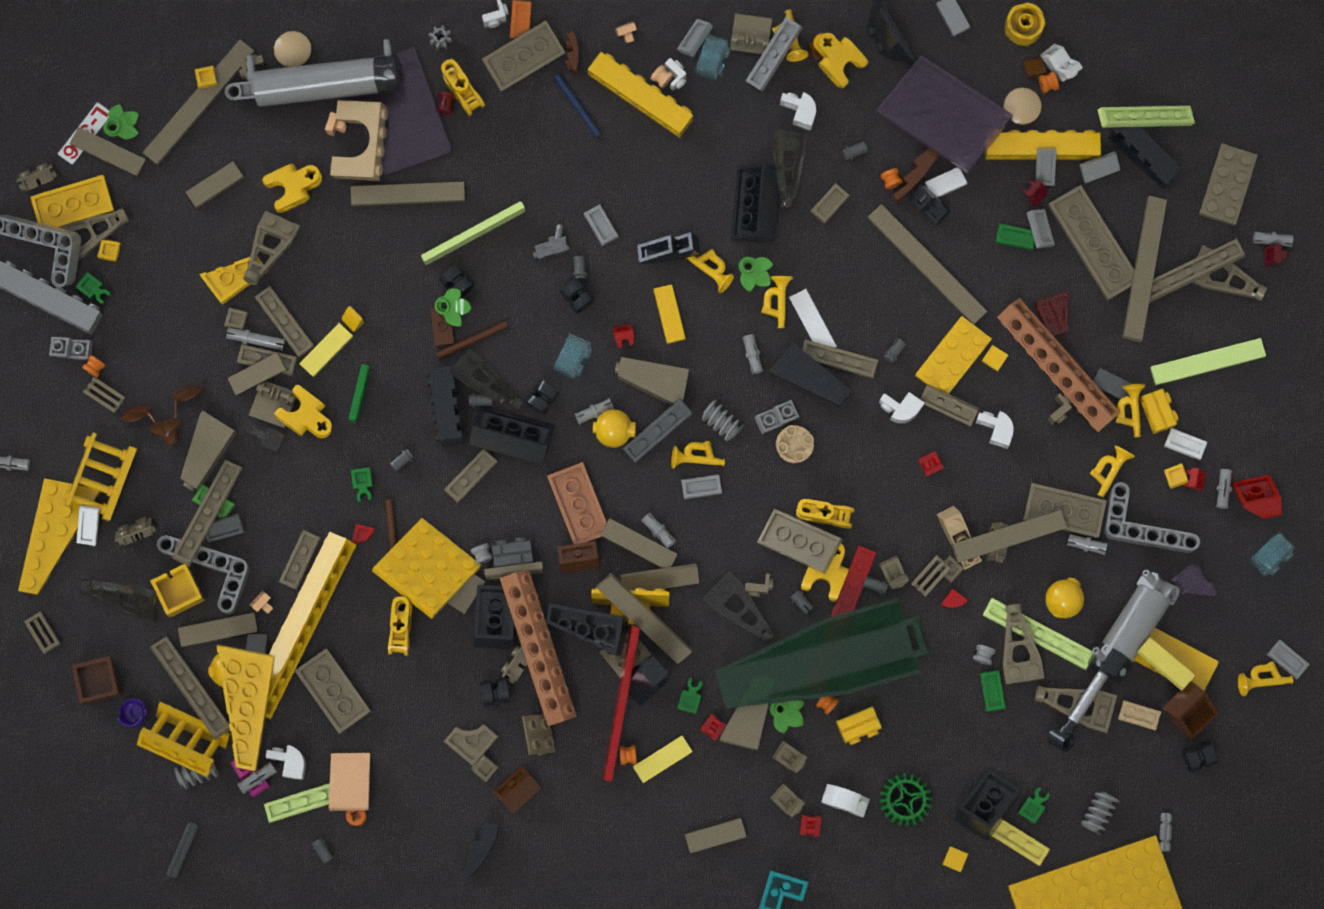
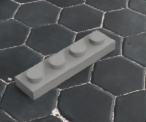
[746,17,803,92]

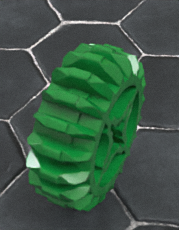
[879,773,932,827]

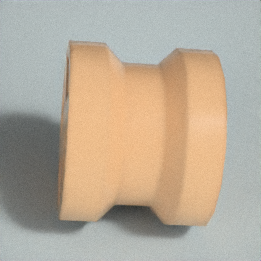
[650,65,674,89]

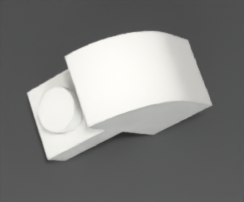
[1040,44,1083,82]
[780,92,816,131]
[879,392,924,423]
[975,411,1013,449]
[266,745,306,780]
[821,784,870,818]

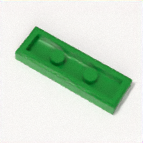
[348,364,370,424]

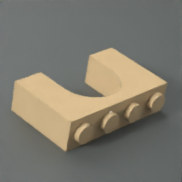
[330,101,388,181]

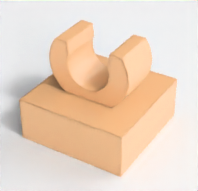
[615,22,637,43]
[325,112,347,137]
[249,591,273,614]

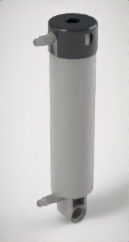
[225,39,403,107]

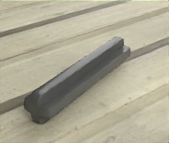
[166,822,198,878]

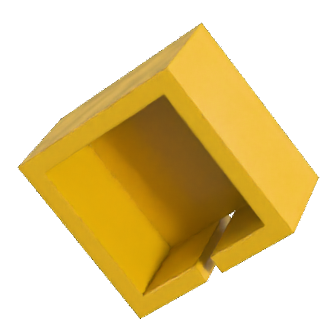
[150,564,205,618]

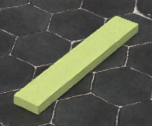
[1098,106,1195,128]
[421,202,525,265]
[1150,338,1266,386]
[982,598,1093,670]

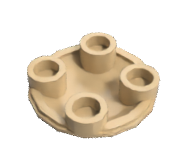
[274,31,311,67]
[1003,88,1041,126]
[776,425,814,463]

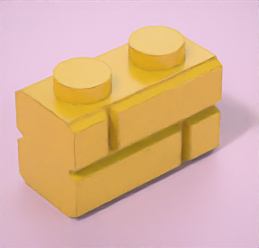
[1140,389,1178,434]
[836,706,881,746]

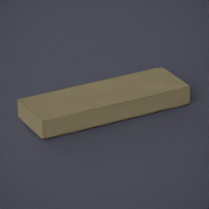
[186,161,244,209]
[237,344,297,376]
[228,353,287,395]
[920,384,979,426]
[444,449,498,503]
[279,530,321,590]
[484,562,543,581]
[685,818,746,854]

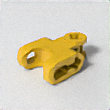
[813,33,868,88]
[441,59,485,116]
[262,164,322,213]
[274,385,332,438]
[796,499,855,529]
[801,544,849,603]
[388,596,413,656]

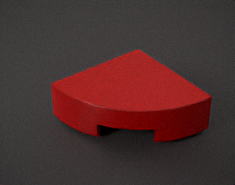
[351,524,375,544]
[940,589,968,608]

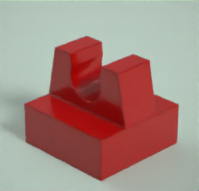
[613,324,634,347]
[918,451,944,477]
[1183,468,1206,492]
[700,714,727,741]
[800,815,821,837]

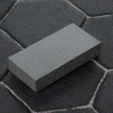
[936,0,970,37]
[677,19,713,57]
[1035,148,1056,186]
[1079,152,1120,183]
[584,204,619,247]
[1027,209,1055,248]
[681,475,722,500]
[1266,639,1310,680]

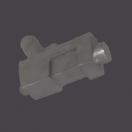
[533,224,570,261]

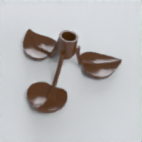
[119,386,205,445]

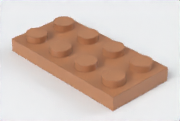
[547,462,607,544]

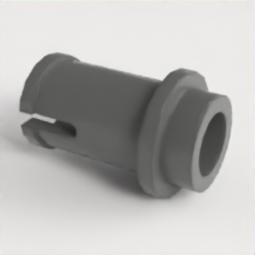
[842,141,868,160]
[573,256,588,281]
[884,338,906,363]
[469,393,492,408]
[389,448,414,472]
[863,576,889,595]
[790,590,814,615]
[312,838,334,864]

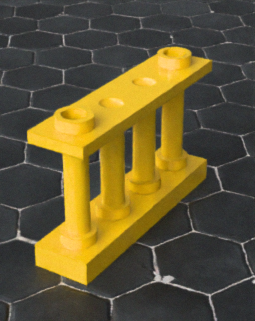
[63,432,137,522]
[137,702,230,777]

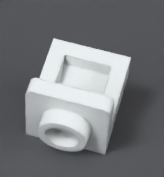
[482,0,508,28]
[665,58,686,91]

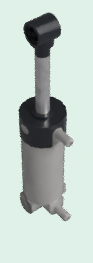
[1047,570,1179,752]

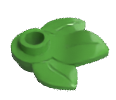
[104,104,138,139]
[739,257,773,292]
[435,288,472,326]
[769,697,804,733]

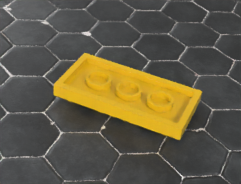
[30,175,115,227]
[915,316,992,394]

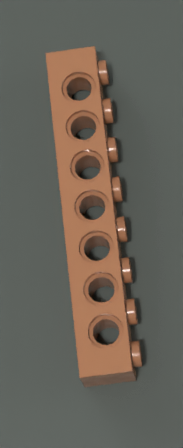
[997,298,1121,432]
[500,569,577,726]

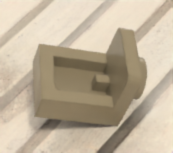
[239,55,266,81]
[1048,393,1072,425]
[879,556,909,589]
[745,573,773,597]
[772,741,807,773]
[770,784,805,817]

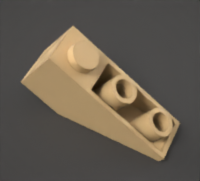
[937,506,982,570]

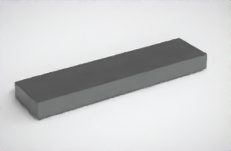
[622,398,693,462]

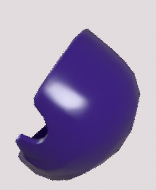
[117,698,148,728]

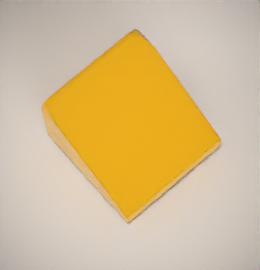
[342,306,364,332]

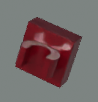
[1022,180,1048,206]
[1265,244,1288,267]

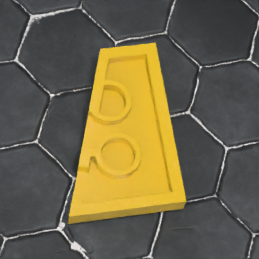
[199,257,268,305]

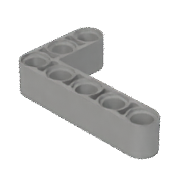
[0,215,81,287]
[1104,482,1200,553]
[157,535,250,615]

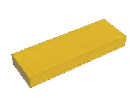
[653,284,685,344]

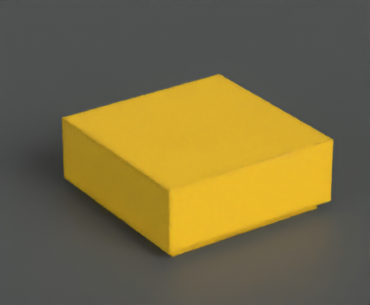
[195,66,218,89]
[98,239,121,262]
[982,345,1008,372]
[1164,463,1189,489]
[942,846,968,872]

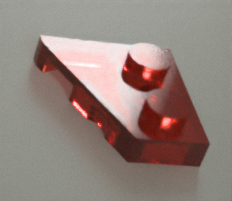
[1034,291,1070,337]

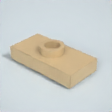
[1118,700,1161,731]

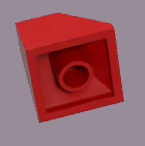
[1232,475,1282,519]

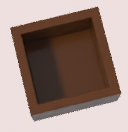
[72,656,122,705]
[1163,681,1219,740]

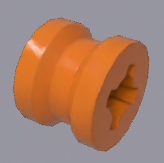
[1038,72,1059,94]
[880,168,903,190]
[81,355,106,378]
[816,691,840,715]
[620,745,637,765]
[346,810,367,826]

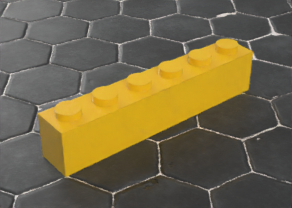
[588,52,693,138]
[985,130,1101,160]

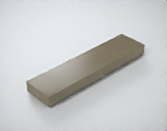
[70,127,146,177]
[255,286,315,358]
[802,339,878,379]
[600,518,677,568]
[620,563,699,591]
[178,613,258,647]

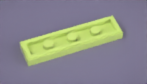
[264,783,330,823]

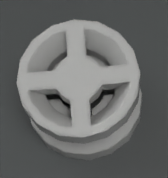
[470,543,493,564]
[973,644,996,665]

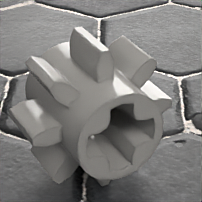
[429,25,452,50]

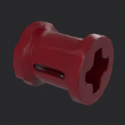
[435,92,455,115]

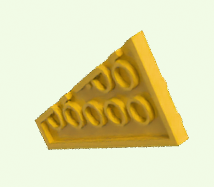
[18,478,101,595]
[217,645,275,771]

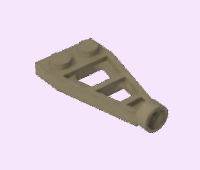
[51,208,129,263]
[243,211,300,285]
[1192,245,1267,301]
[1003,603,1044,684]
[1034,686,1117,733]

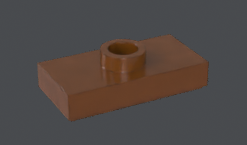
[431,307,454,347]

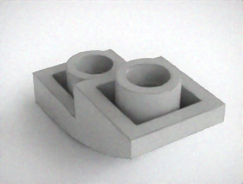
[49,337,93,360]
[754,400,799,434]

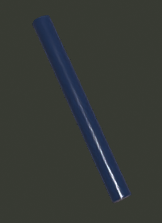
[554,74,602,138]

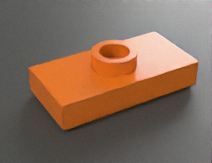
[510,0,531,39]

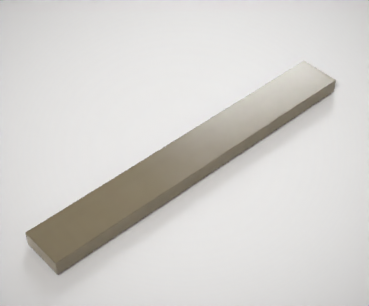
[142,40,255,166]
[1122,196,1167,342]
[868,204,987,325]

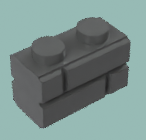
[492,538,533,568]

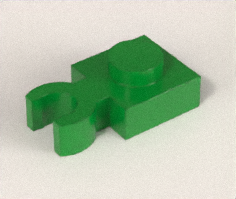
[75,272,111,305]
[351,467,373,503]
[677,678,702,715]
[1018,787,1050,824]

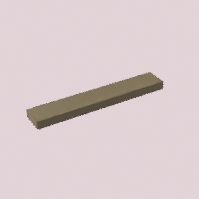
[351,182,465,206]
[1149,239,1246,303]
[172,460,243,567]
[952,510,1067,563]
[597,573,692,664]
[150,636,230,740]

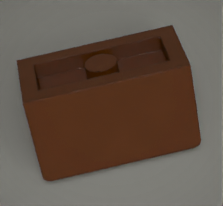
[557,541,599,574]
[493,766,541,814]

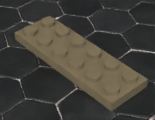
[1048,185,1134,301]

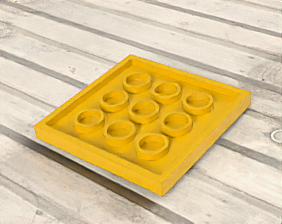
[372,518,481,619]

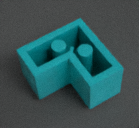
[759,871,808,909]

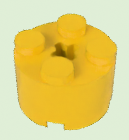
[1005,3,1045,46]

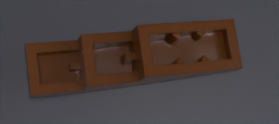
[892,138,945,204]

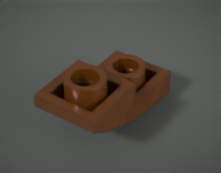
[565,31,579,75]

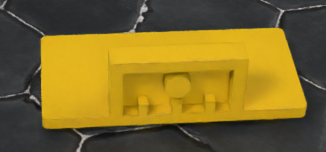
[591,588,669,624]
[1134,628,1219,690]

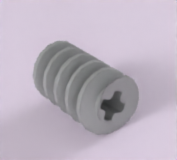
[702,399,744,441]
[174,757,219,789]
[1081,791,1119,835]

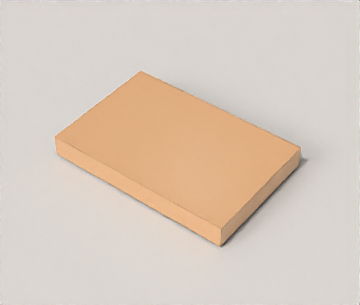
[329,753,371,811]

